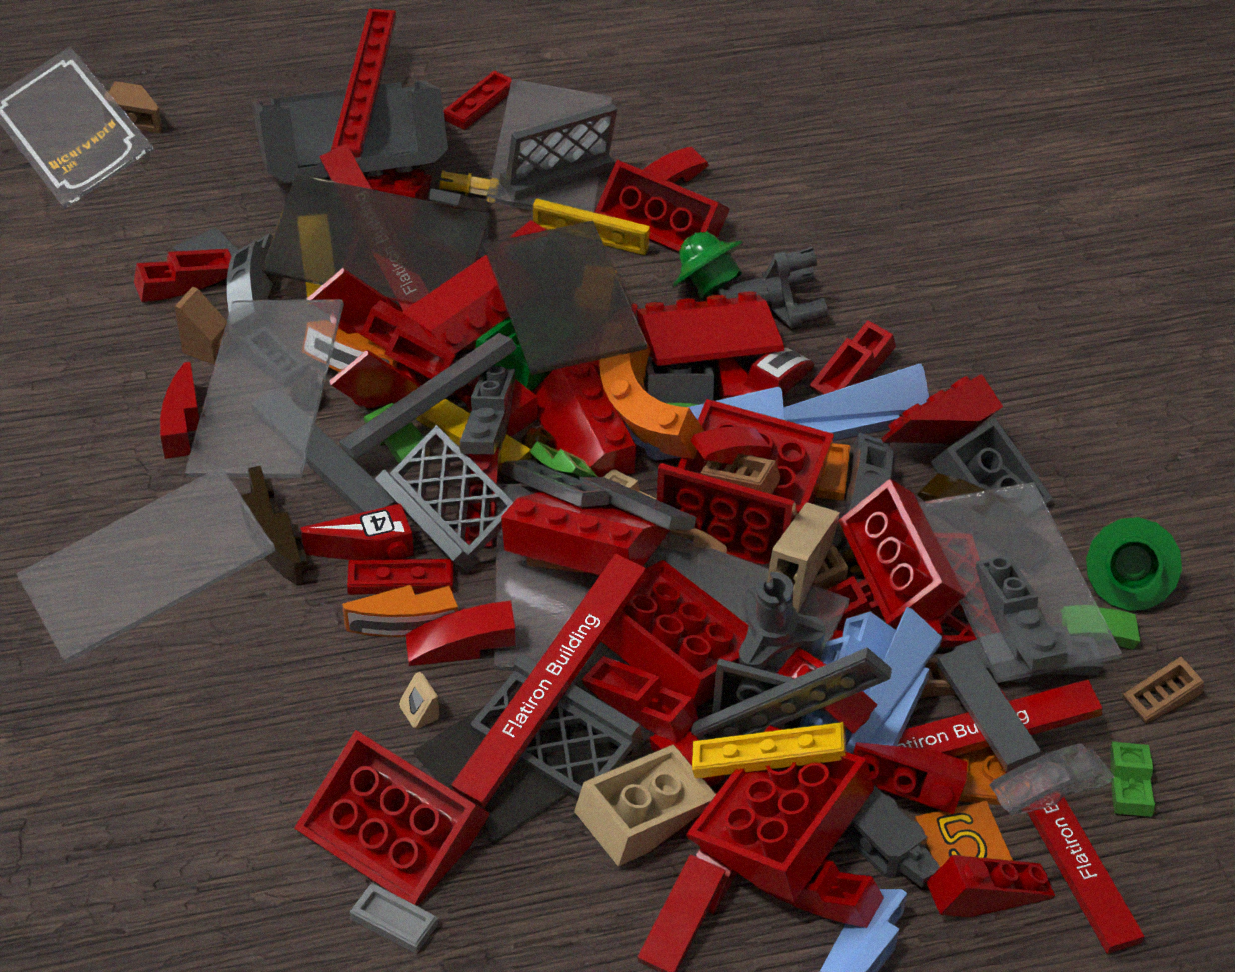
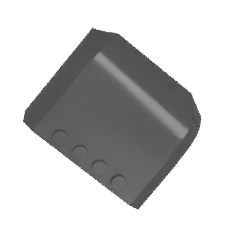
[252,80,448,185]

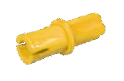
[439,170,499,198]

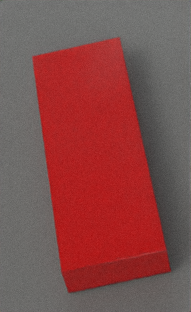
[443,71,516,130]
[347,559,453,595]
[637,854,726,972]

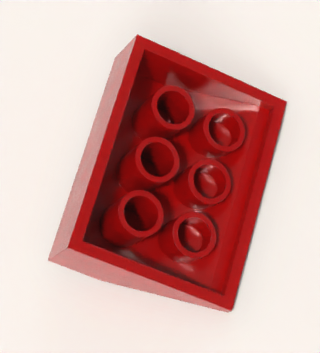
[637,291,784,366]
[677,399,834,514]
[656,463,797,570]
[501,491,670,575]
[601,560,749,708]
[686,725,874,902]
[294,730,490,906]

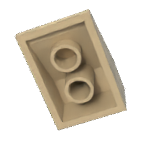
[574,745,716,866]

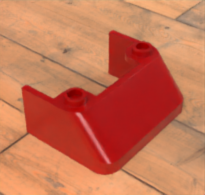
[307,268,429,408]

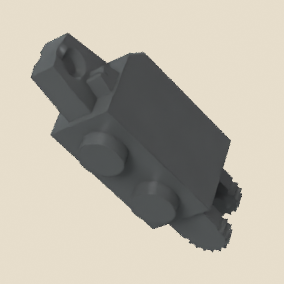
[842,786,940,887]

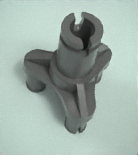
[718,246,828,329]
[739,572,825,670]

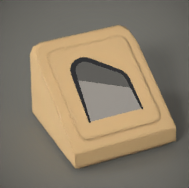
[399,672,439,729]

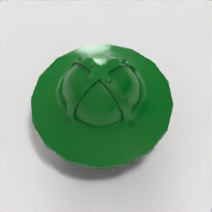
[672,231,744,300]
[1086,517,1182,611]

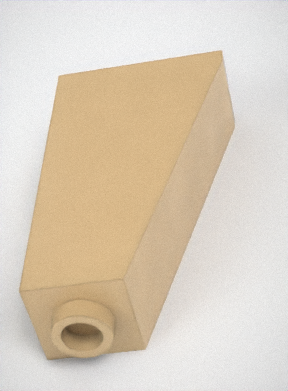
[767,502,840,613]

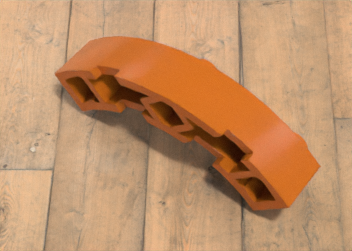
[599,324,704,459]

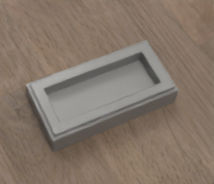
[349,883,438,954]

